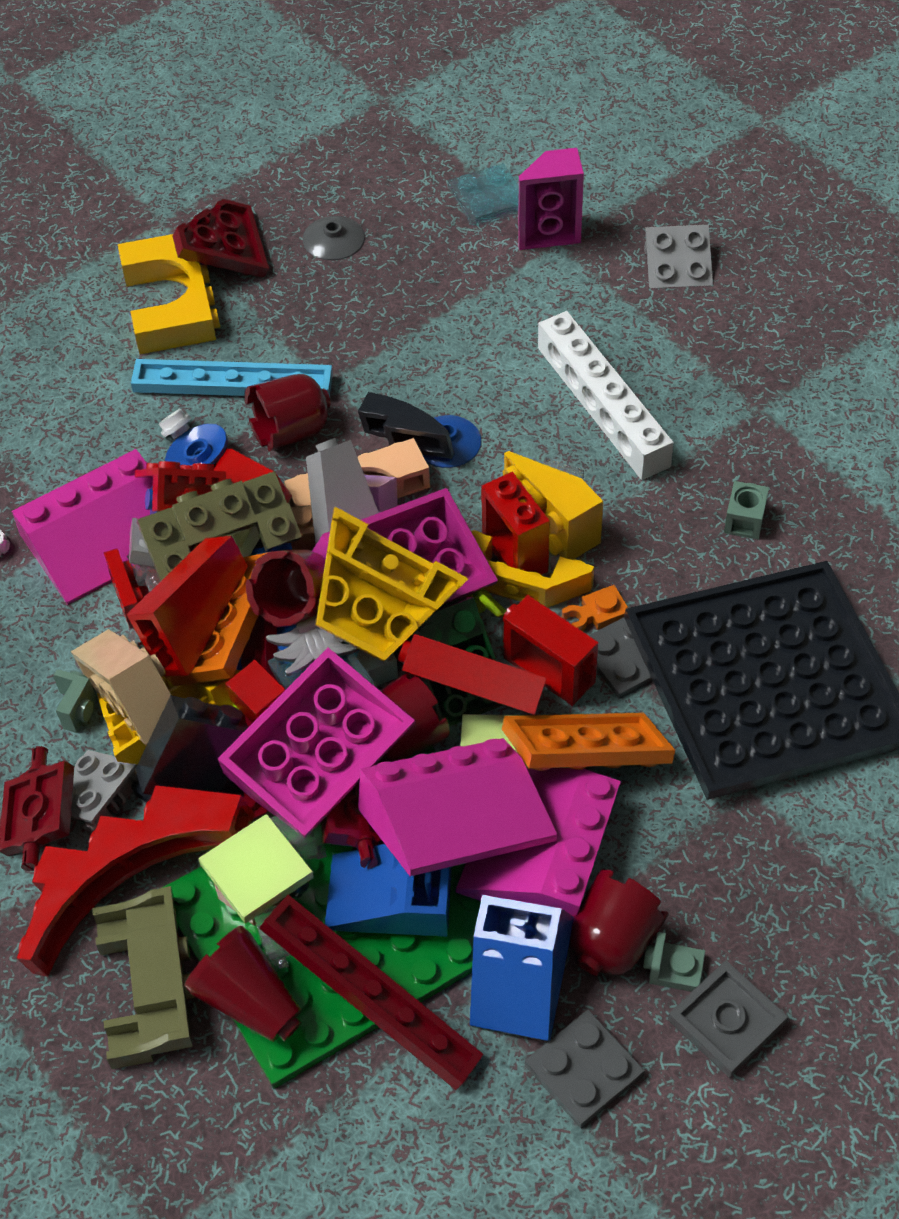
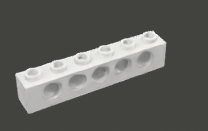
[538,311,674,480]

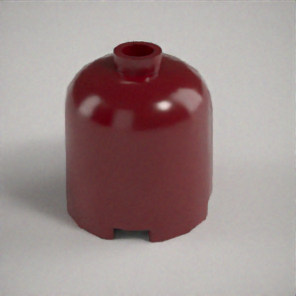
[245,374,331,451]
[245,550,326,627]
[377,673,450,764]
[569,870,669,976]

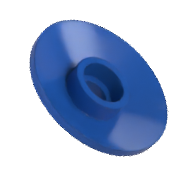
[422,415,481,468]
[165,424,228,465]

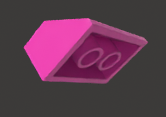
[518,148,584,250]

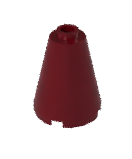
[185,925,302,1042]

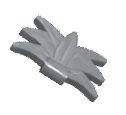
[266,615,358,676]

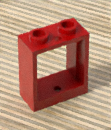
[481,471,550,575]
[503,595,599,706]

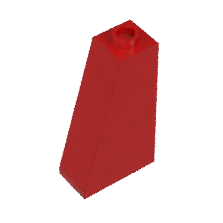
[126,536,248,677]
[398,634,546,715]

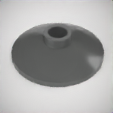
[303,216,365,260]

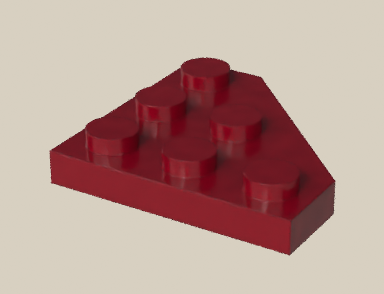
[172,199,269,278]

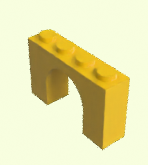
[118,234,220,355]

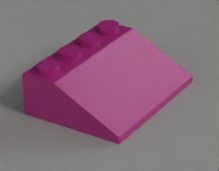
[12,449,153,605]
[312,488,498,605]
[218,647,415,838]
[358,738,557,877]
[455,768,621,916]

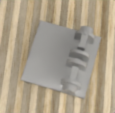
[644,224,713,288]
[71,750,138,834]

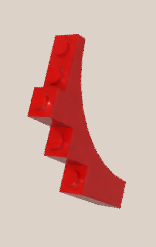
[17,785,254,977]

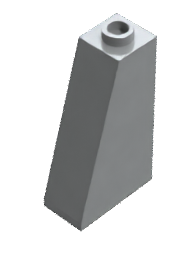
[306,438,379,544]

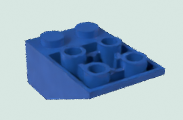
[325,844,452,936]
[470,895,574,1042]

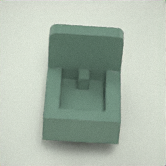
[53,670,96,733]

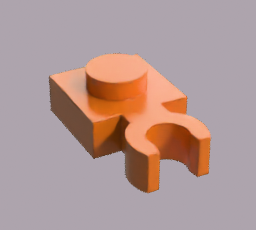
[562,585,628,631]

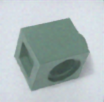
[724,481,769,540]

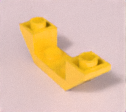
[471,530,594,608]

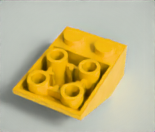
[503,451,603,560]

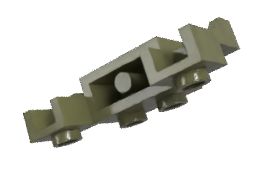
[137,471,302,581]
[92,886,195,1069]

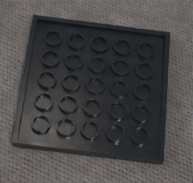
[624,561,899,800]

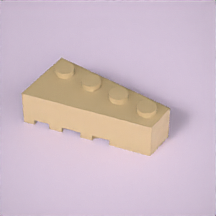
[71,629,171,745]

